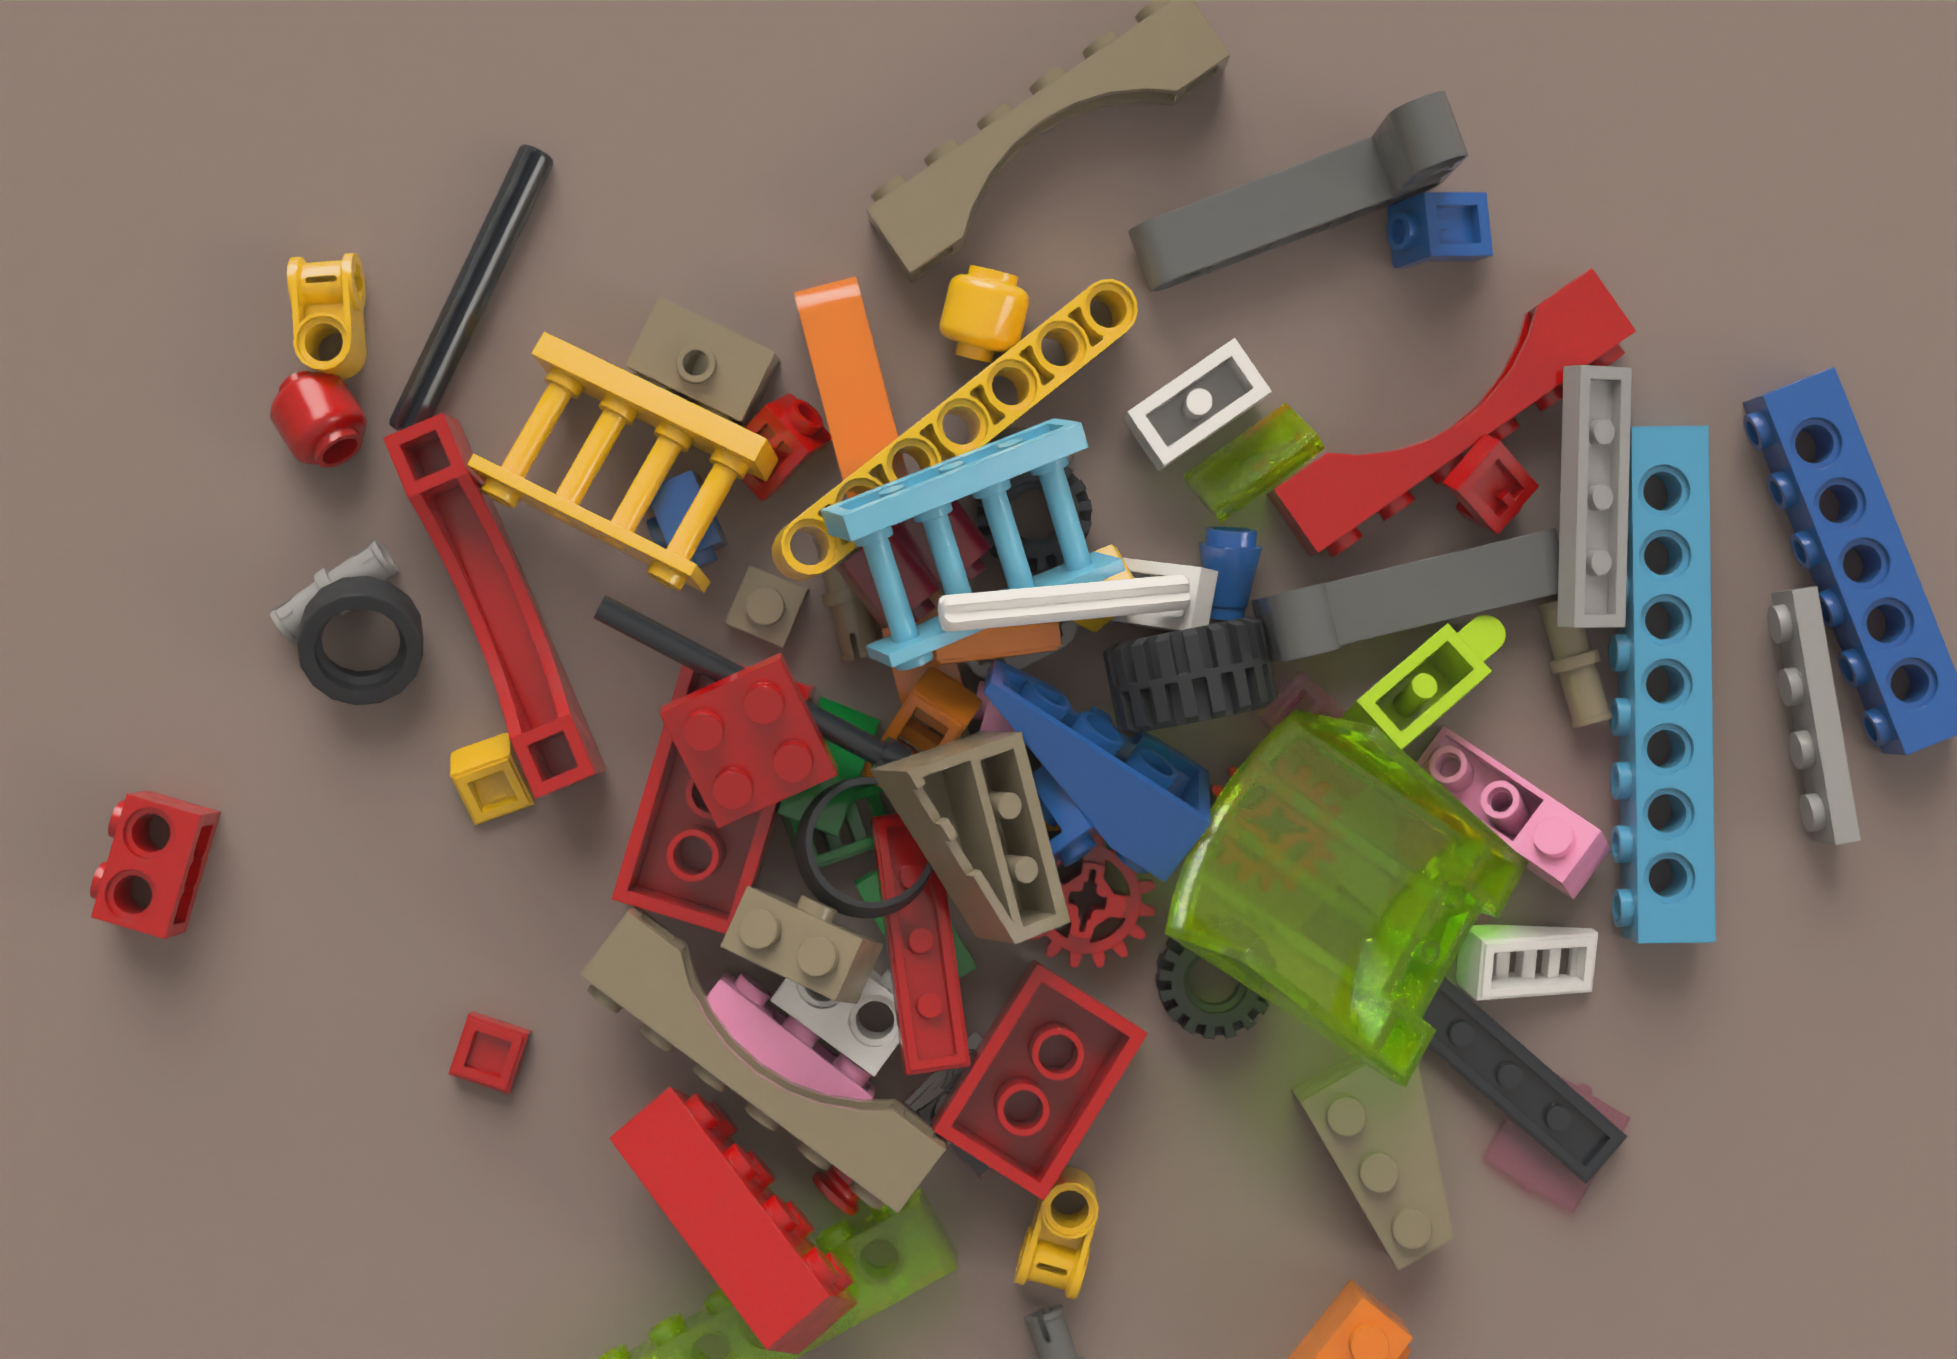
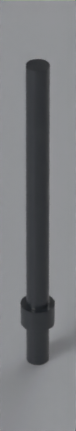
[593,595,912,769]

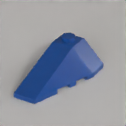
[984,658,1211,882]

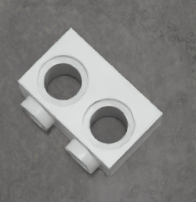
[770,969,900,1076]

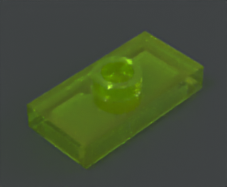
[1183,402,1325,523]

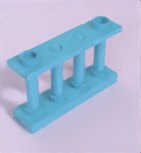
[821,418,1125,671]

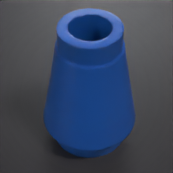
[1199,526,1262,621]

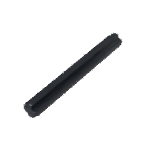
[389,144,553,431]

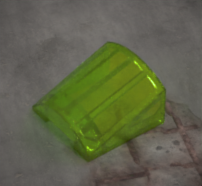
[1165,710,1529,1087]

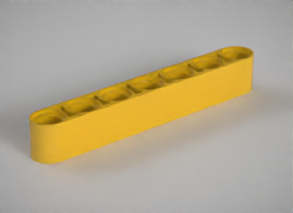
[772,279,1138,581]

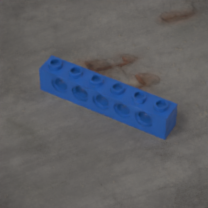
[1743,367,1957,755]

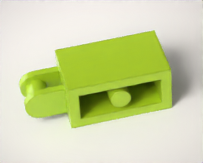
[1336,615,1506,771]

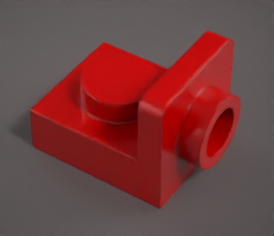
[741,393,832,502]
[1442,433,1539,535]

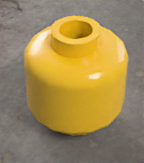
[939,265,1029,363]

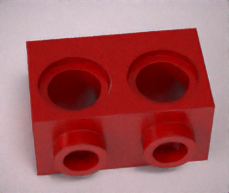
[90,790,221,939]

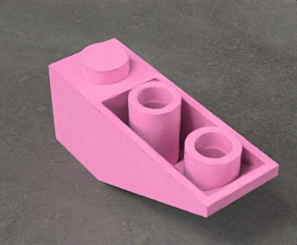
[1406,726,1611,900]
[707,971,876,1100]

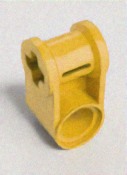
[287,253,367,380]
[1013,1166,1099,1300]

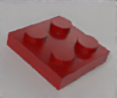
[659,653,838,828]

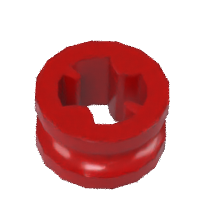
[812,1165,860,1216]

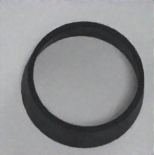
[795,777,933,919]

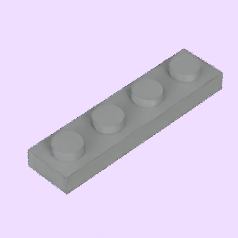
[1557,365,1632,628]
[1767,586,1861,845]

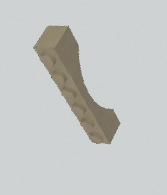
[866,0,1231,283]
[580,906,946,1213]

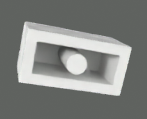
[1123,338,1272,472]

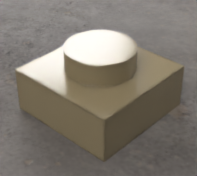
[724,565,809,648]

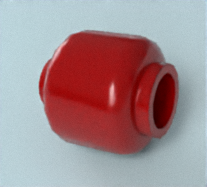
[269,371,368,468]

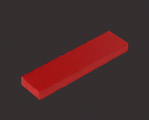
[870,814,971,1076]

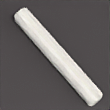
[938,575,1191,632]

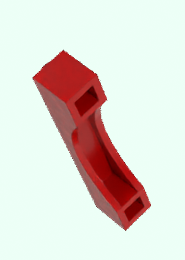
[1267,268,1636,558]
[383,412,607,799]

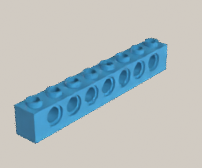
[1608,425,1716,944]

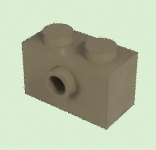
[625,296,780,427]
[720,886,884,1004]

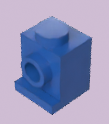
[646,470,728,569]

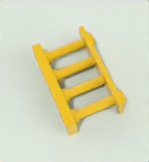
[467,332,779,593]

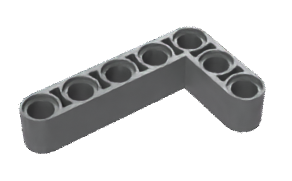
[1128,91,1468,292]
[1251,528,1559,662]

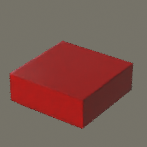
[448,1011,532,1094]

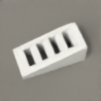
[1456,924,1598,1001]

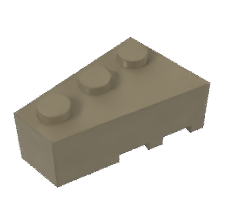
[871,731,1070,944]
[1291,1027,1455,1271]

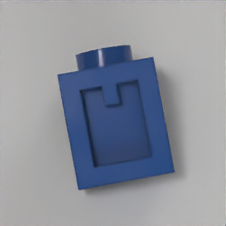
[1387,192,1493,268]
[1032,766,1098,867]

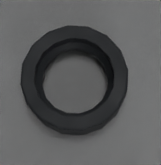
[297,576,424,705]

